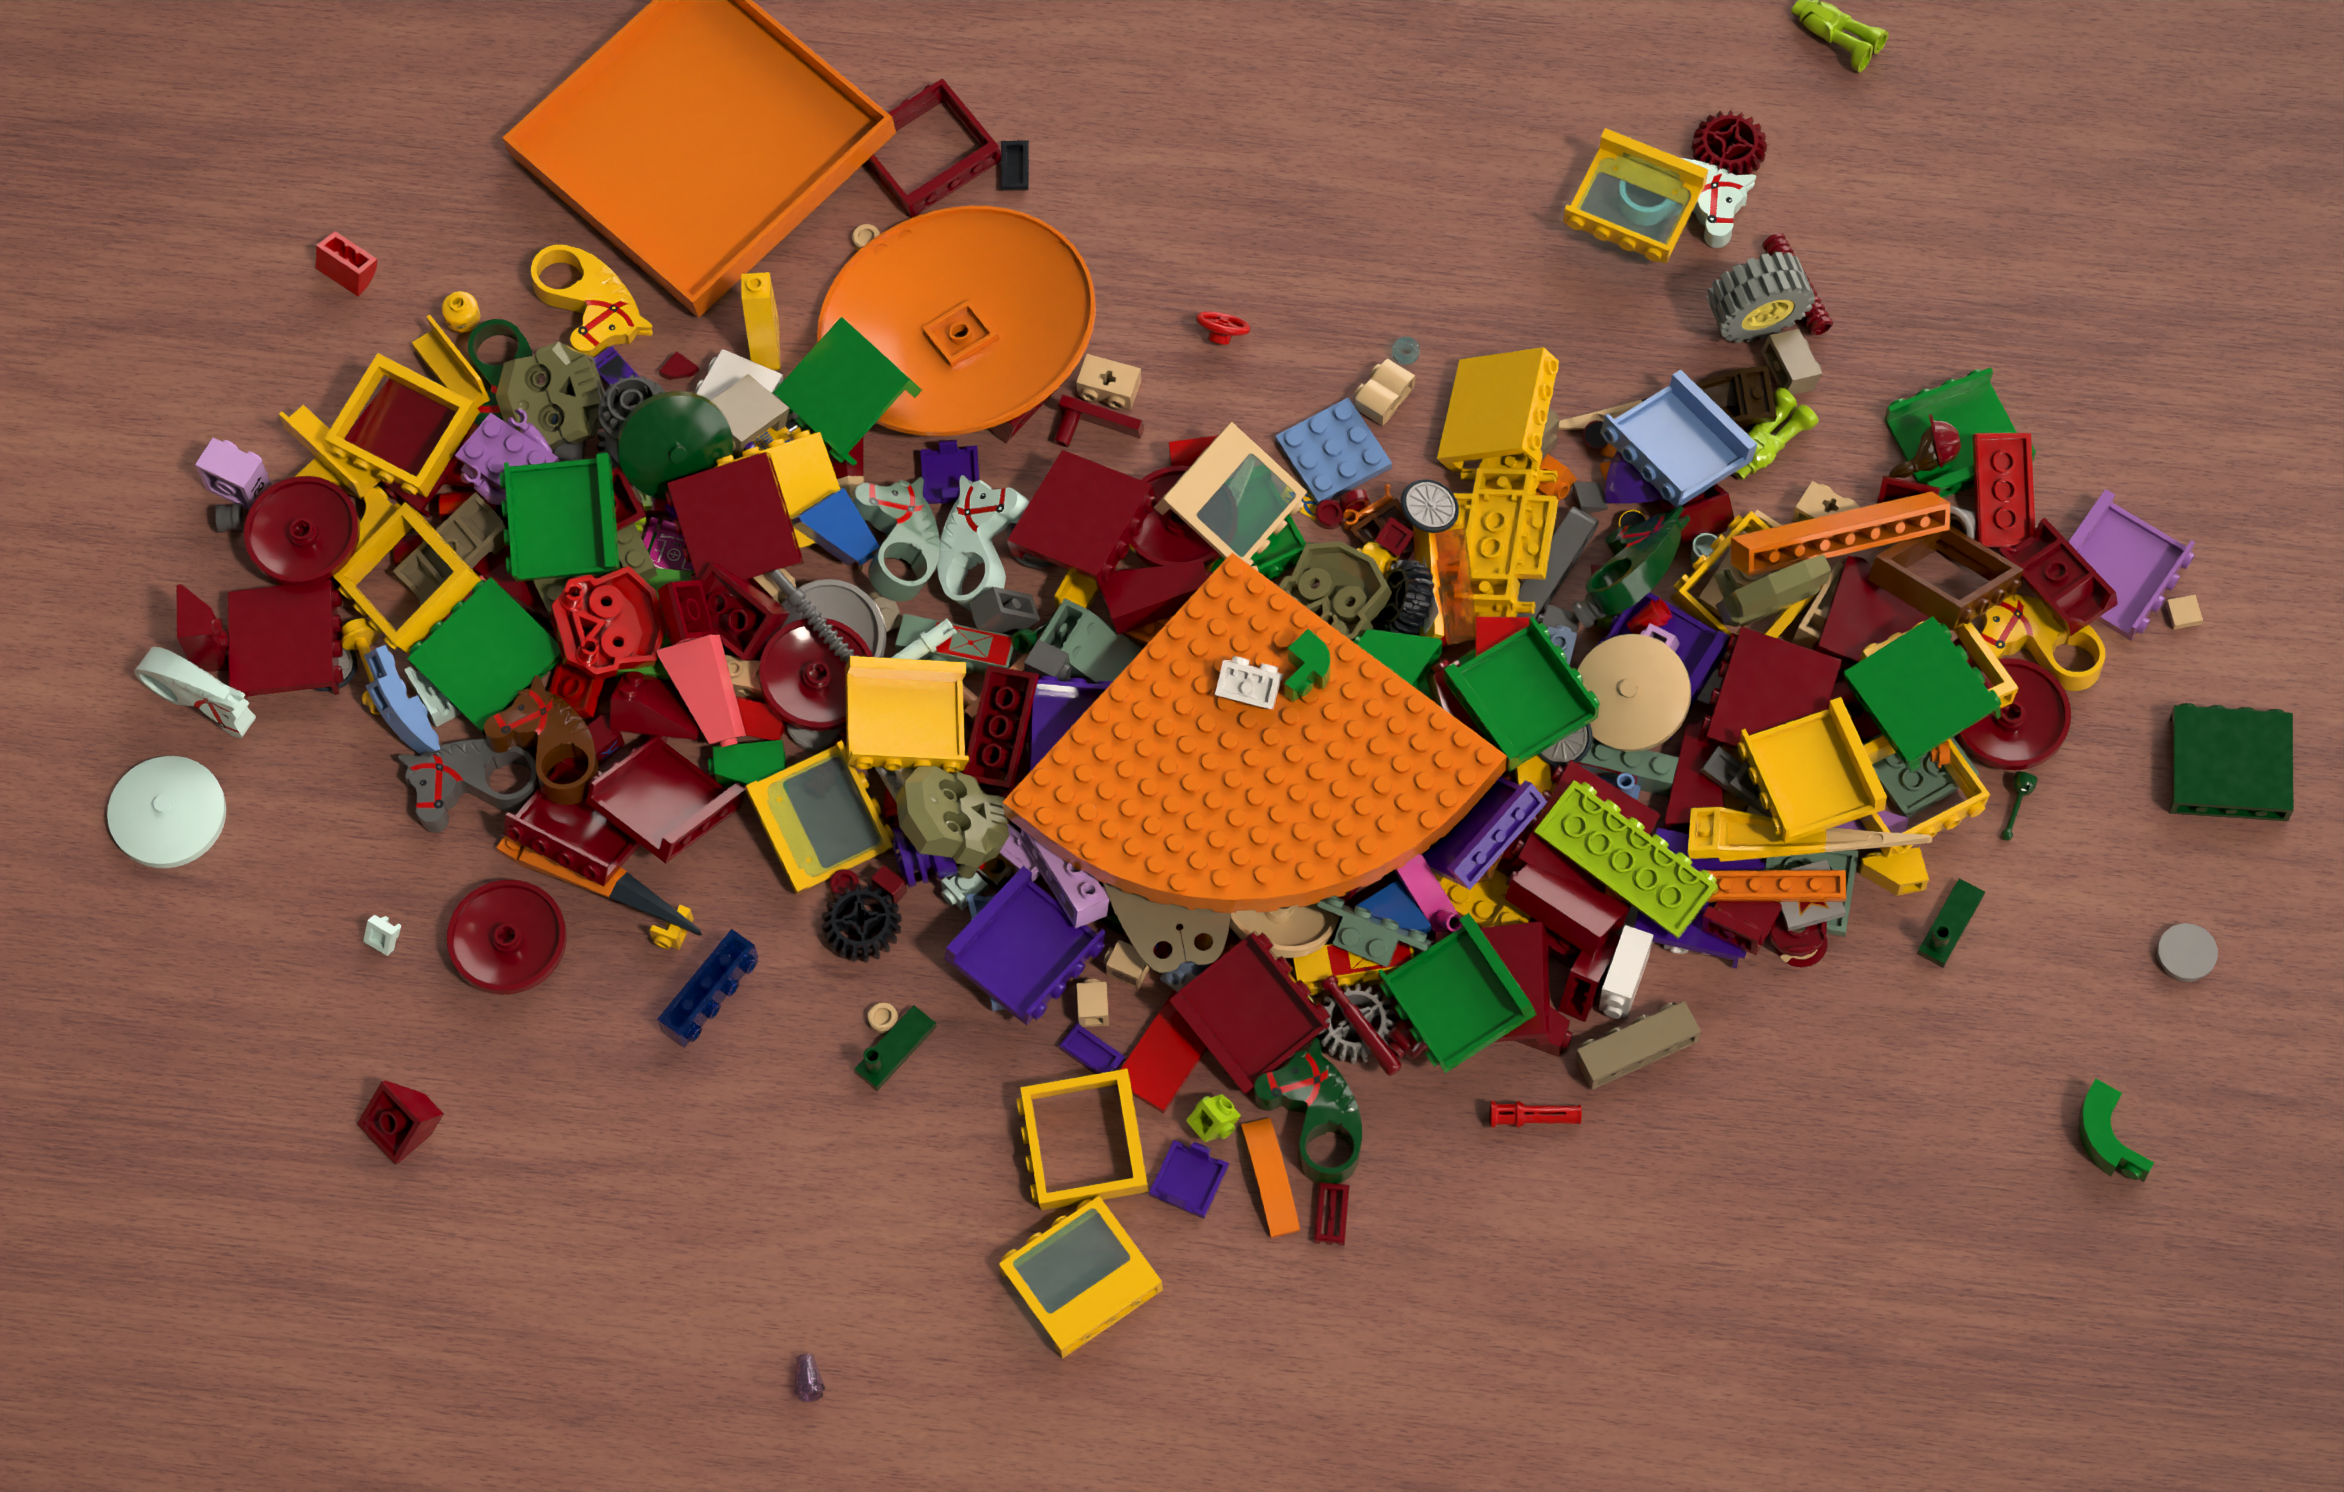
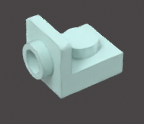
[941,872,988,910]

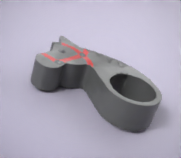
[398,739,540,833]

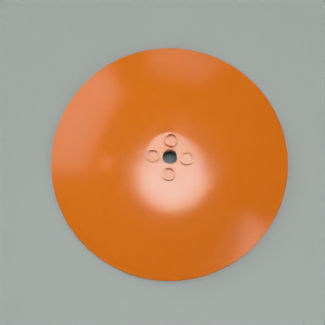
[817,206,1096,436]

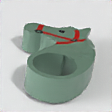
[850,477,940,602]

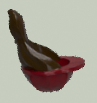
[1889,413,1961,478]

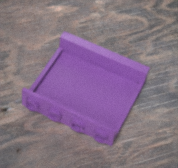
[2069,489,2195,641]

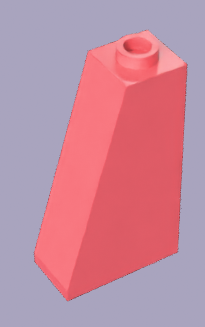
[657,635,746,748]

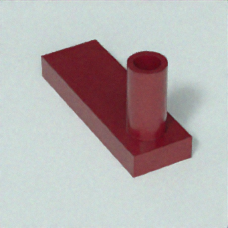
[1053,394,1144,448]

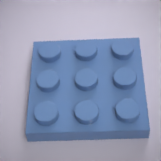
[1275,397,1392,505]

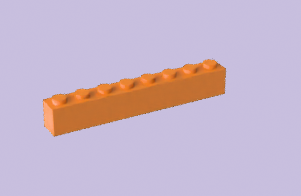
[1731,492,1950,576]

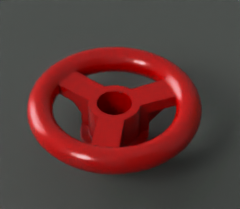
[1196,311,1251,345]

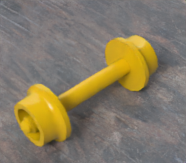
[341,618,381,715]

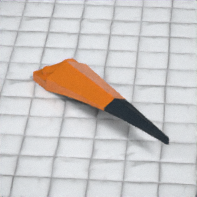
[496,836,702,936]

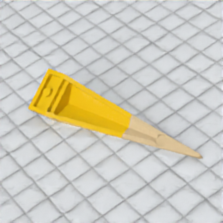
[1688,807,1932,862]

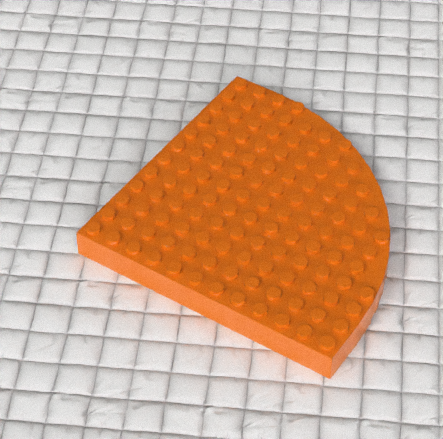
[1002,552,1507,913]

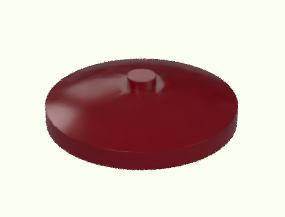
[1129,466,1238,567]
[244,476,360,586]
[759,618,873,731]
[1957,658,2071,770]
[447,880,567,995]

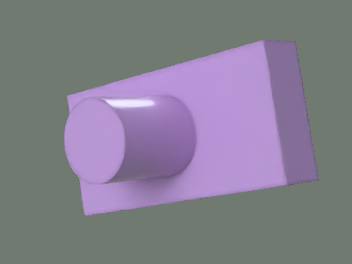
[999,824,1044,882]

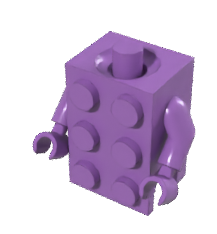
[455,409,559,506]

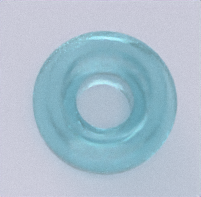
[1392,337,1420,364]

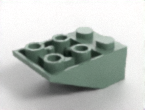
[1040,598,1142,684]

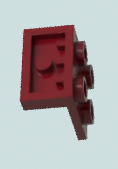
[1702,901,1782,955]

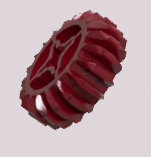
[1691,110,1767,175]

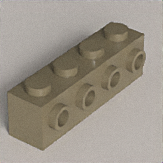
[1575,1001,1701,1090]

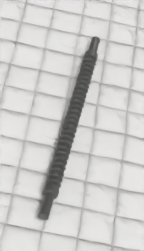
[770,569,956,775]

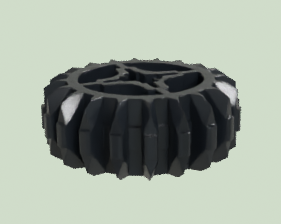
[1377,560,1435,635]
[822,883,902,963]

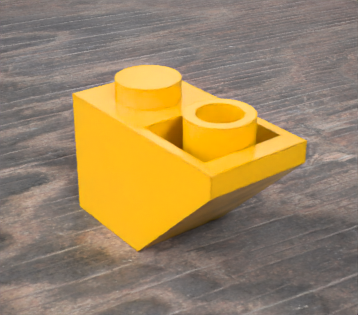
[1859,847,1929,896]

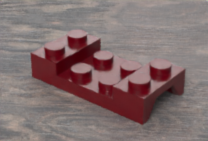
[1998,518,2118,636]

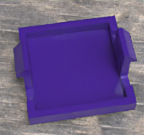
[920,440,980,504]
[1149,1140,1229,1219]

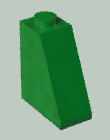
[1353,629,1442,689]
[708,740,789,798]

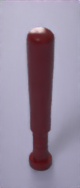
[1321,975,1401,1076]

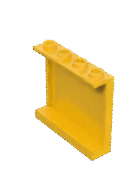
[1437,347,1559,472]
[711,430,840,549]
[845,656,969,774]
[1737,697,1887,844]

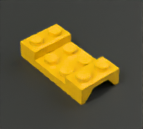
[1433,867,1531,928]

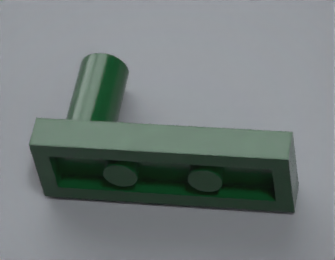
[1917,878,1985,968]
[854,1005,937,1091]

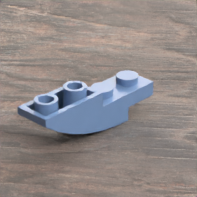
[364,645,440,755]

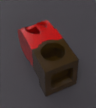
[976,854,1017,893]

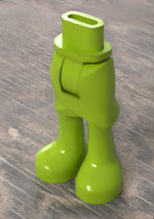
[1791,0,1889,73]
[1733,387,1819,480]

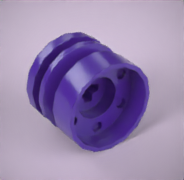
[893,827,958,888]

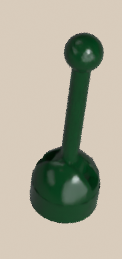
[1011,612,1056,654]
[2001,771,2038,841]

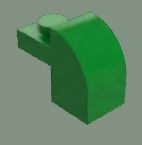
[1284,629,1331,702]

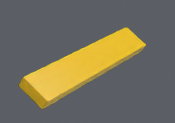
[1413,526,1444,639]

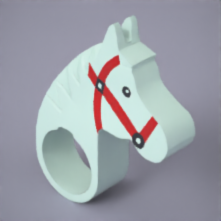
[1618,158,1756,248]
[937,475,1030,610]
[134,647,256,739]

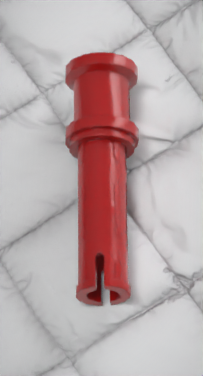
[1489,1101,1582,1128]

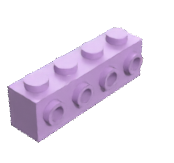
[1021,830,1110,928]

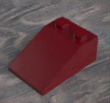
[700,563,790,661]
[610,671,701,740]

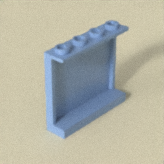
[1600,370,1757,507]

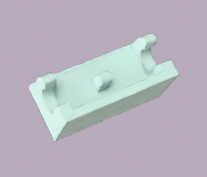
[404,666,462,727]

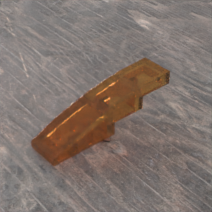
[1435,528,1476,645]

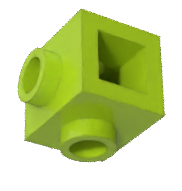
[1186,1094,1241,1143]

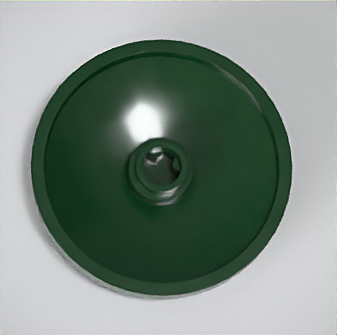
[617,391,733,500]

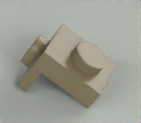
[867,590,902,632]

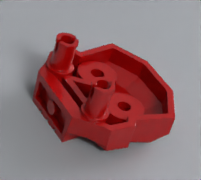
[550,566,666,680]

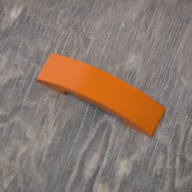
[1241,1118,1300,1238]

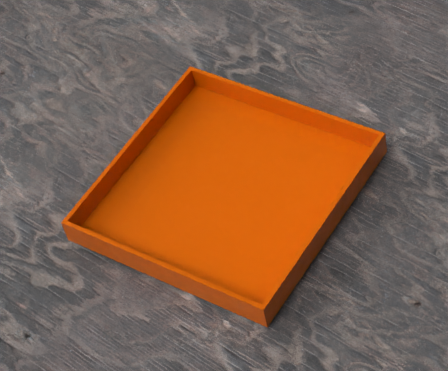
[502,0,896,318]

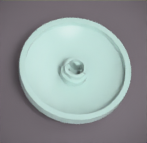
[107,756,226,868]

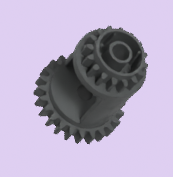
[597,375,665,470]

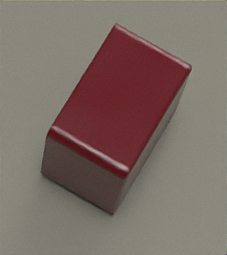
[871,865,907,903]

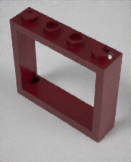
[865,78,1001,218]

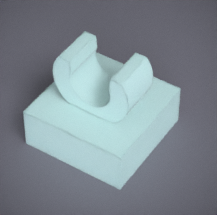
[363,915,401,956]

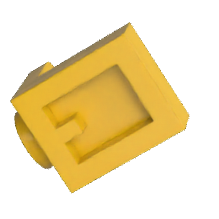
[649,905,694,950]

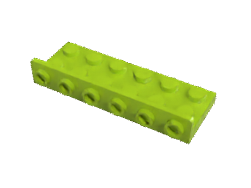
[1534,780,1718,939]

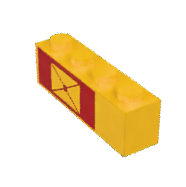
[1292,941,1414,995]

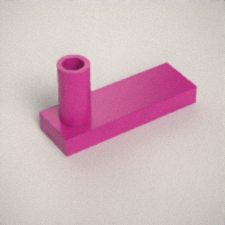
[1395,854,1463,937]

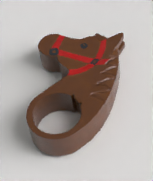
[484,675,599,805]

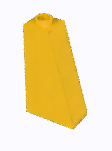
[741,272,781,371]

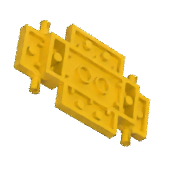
[1438,449,1558,635]

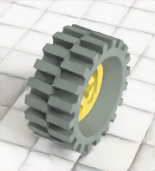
[1706,252,1815,343]

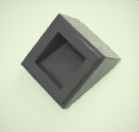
[1572,482,1608,514]

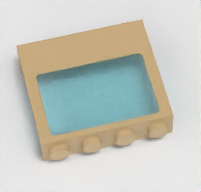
[1154,422,1307,566]

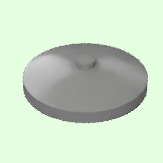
[781,579,886,658]

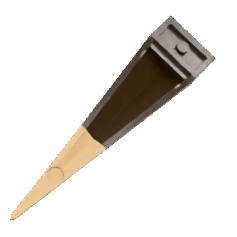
[1558,365,1777,430]

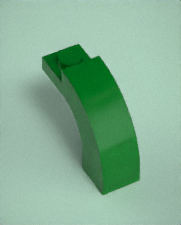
[2079,1078,2155,1182]

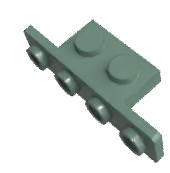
[1316,896,1432,967]

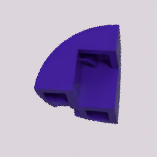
[1605,450,1664,504]

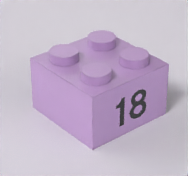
[195,438,272,510]

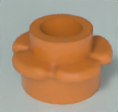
[1930,741,1950,768]

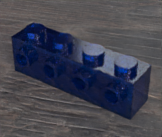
[657,929,758,1048]

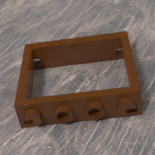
[1868,525,2024,631]

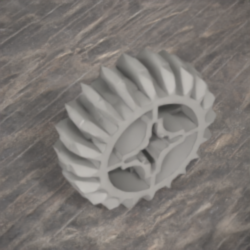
[1317,983,1396,1064]

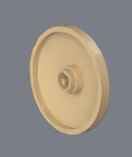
[1578,634,1691,752]
[1229,895,1339,958]

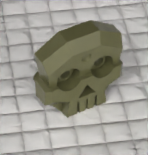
[496,342,604,450]
[1279,541,1392,641]
[1713,554,1831,627]
[896,766,1009,879]

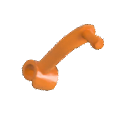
[1343,484,1394,531]

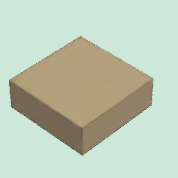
[2166,595,2203,630]

